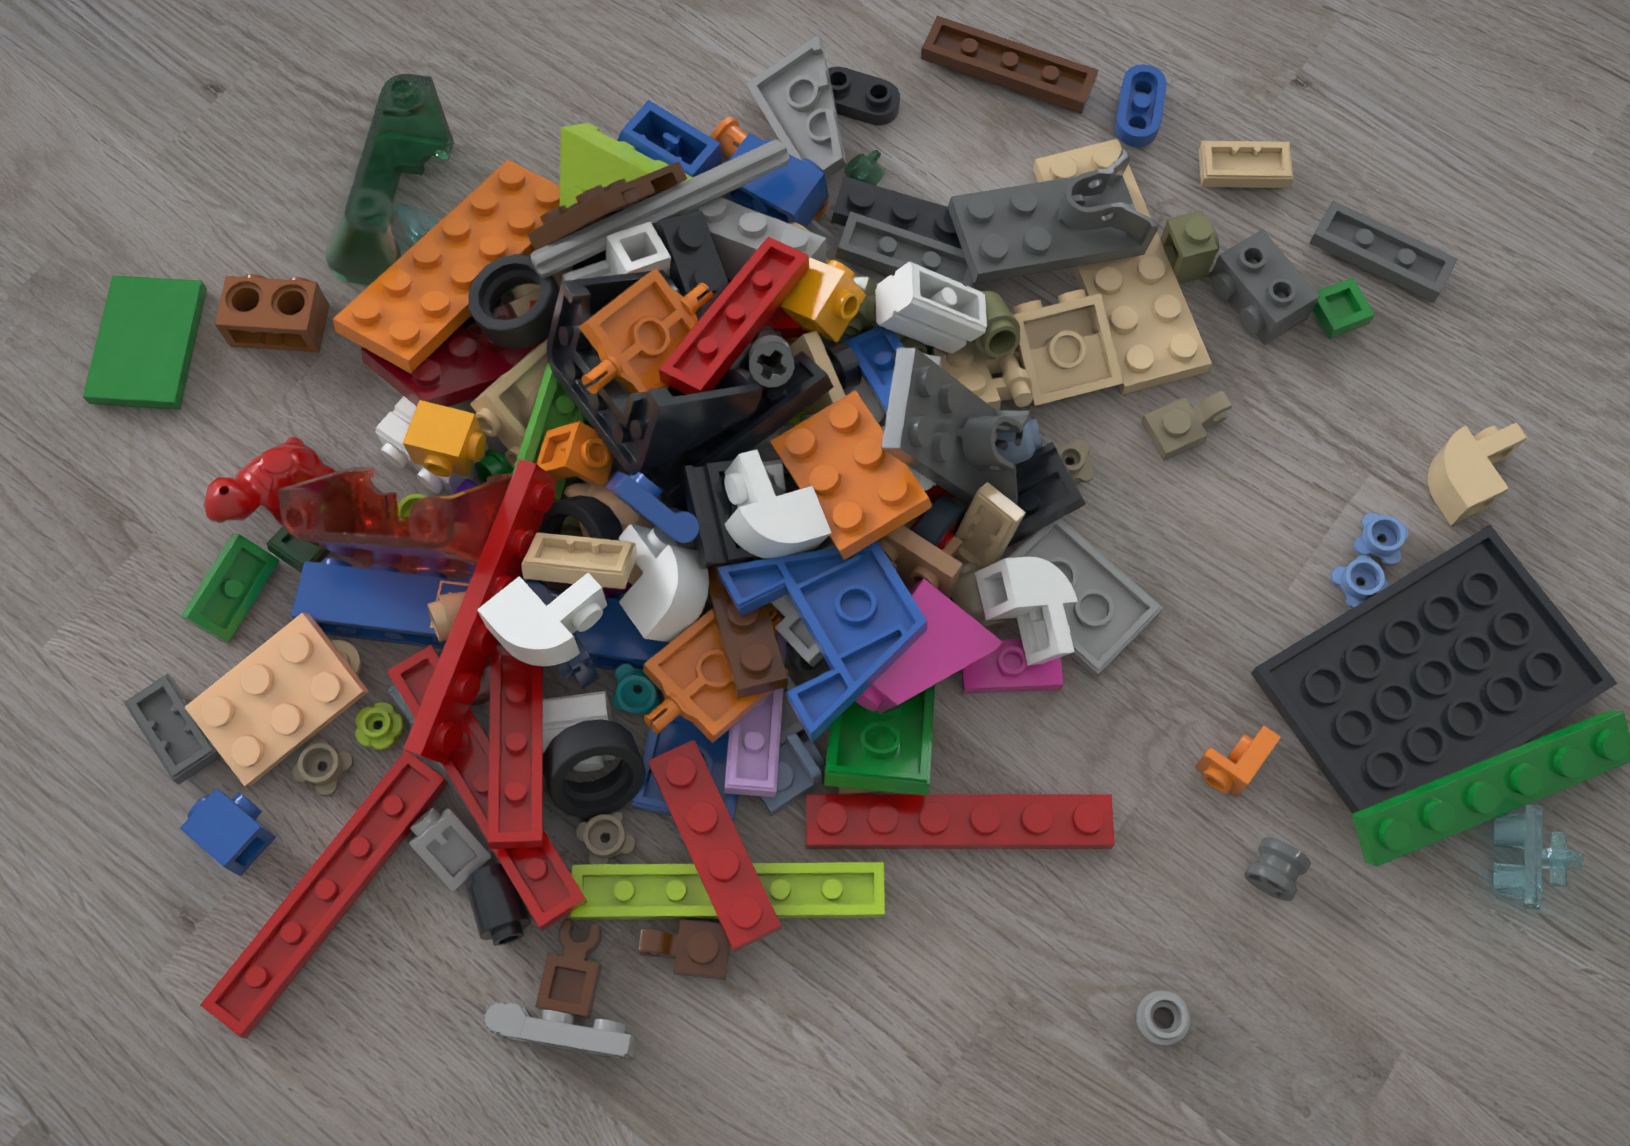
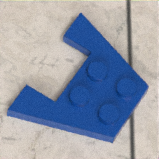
[717,541,927,742]

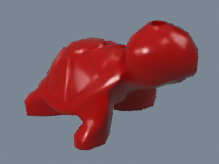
[204,437,339,526]

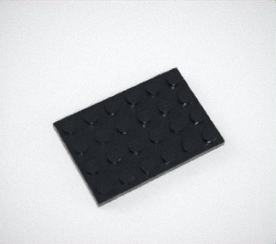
[1251,525,1617,814]

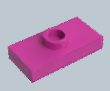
[961,639,1063,693]

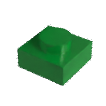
[1313,278,1375,339]

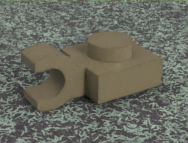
[1141,391,1232,461]

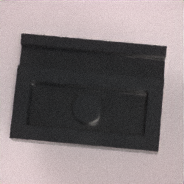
[1007,442,1086,547]
[680,460,765,569]

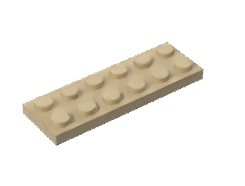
[1033,139,1212,395]

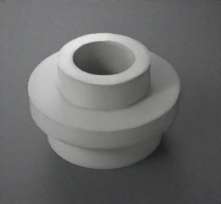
[1136,991,1190,1046]

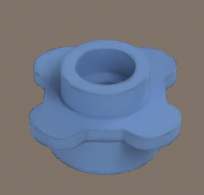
[1353,513,1409,566]
[1331,555,1390,608]

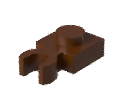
[535,918,602,1019]

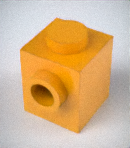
[780,258,866,343]
[403,400,486,477]

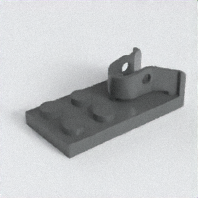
[948,150,1158,284]
[881,347,1030,505]

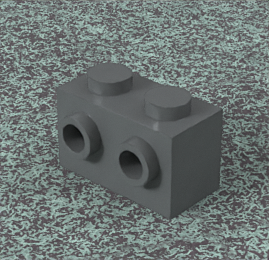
[1209,229,1320,345]

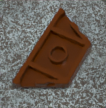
[527,162,687,251]

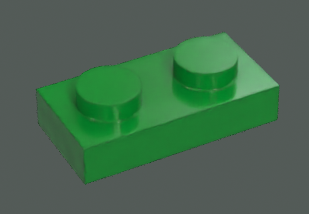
[180,534,279,643]

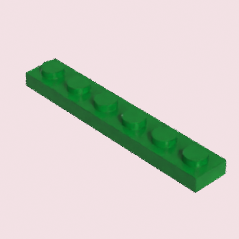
[1351,709,1630,867]

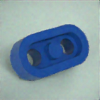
[1114,64,1167,147]

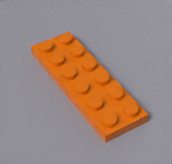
[333,160,560,373]

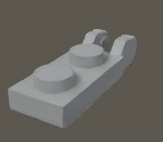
[483,1001,638,1061]

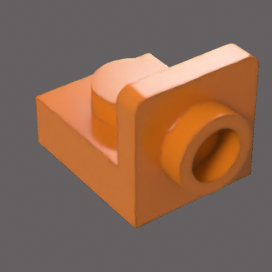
[536,421,614,487]
[1195,725,1281,797]

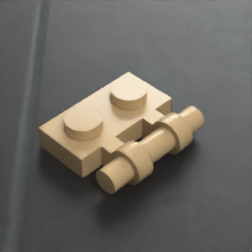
[932,341,1033,411]

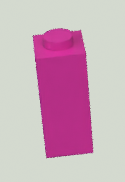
[855,579,1002,713]

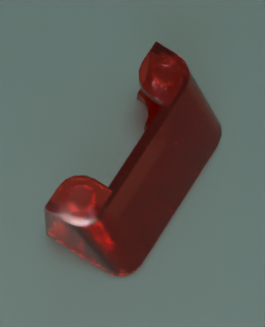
[278,467,513,573]

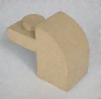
[1428,422,1528,526]

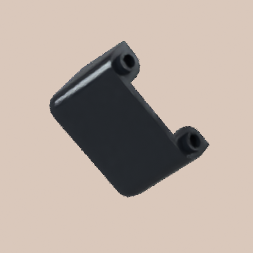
[546,270,763,475]

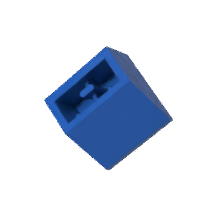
[617,100,722,177]

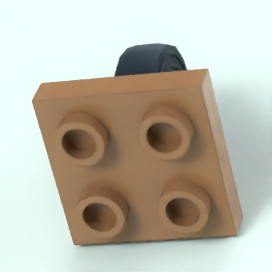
[877,496,966,598]

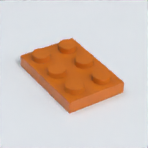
[770,390,932,560]

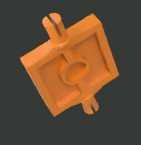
[579,268,714,394]
[643,609,789,743]

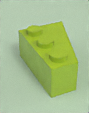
[559,123,693,216]

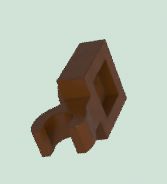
[638,919,730,980]

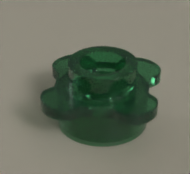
[844,150,885,185]

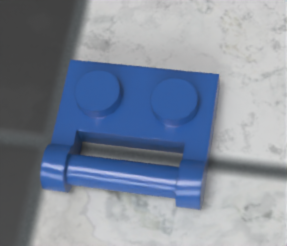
[604,471,699,543]

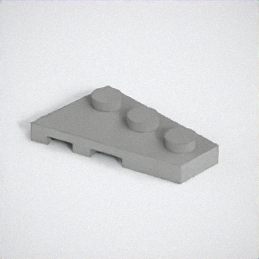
[746,35,847,179]

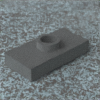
[124,674,221,784]

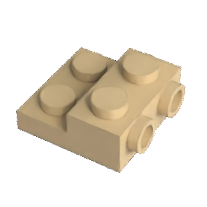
[1013,289,1123,407]
[470,339,587,468]

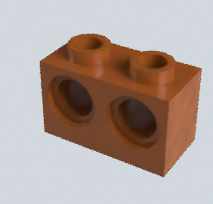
[215,274,329,353]

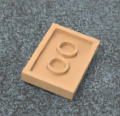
[184,613,369,787]

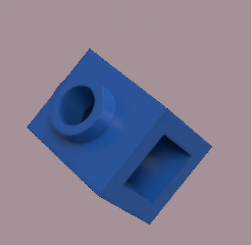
[180,789,276,876]

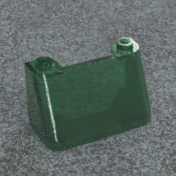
[325,74,454,285]

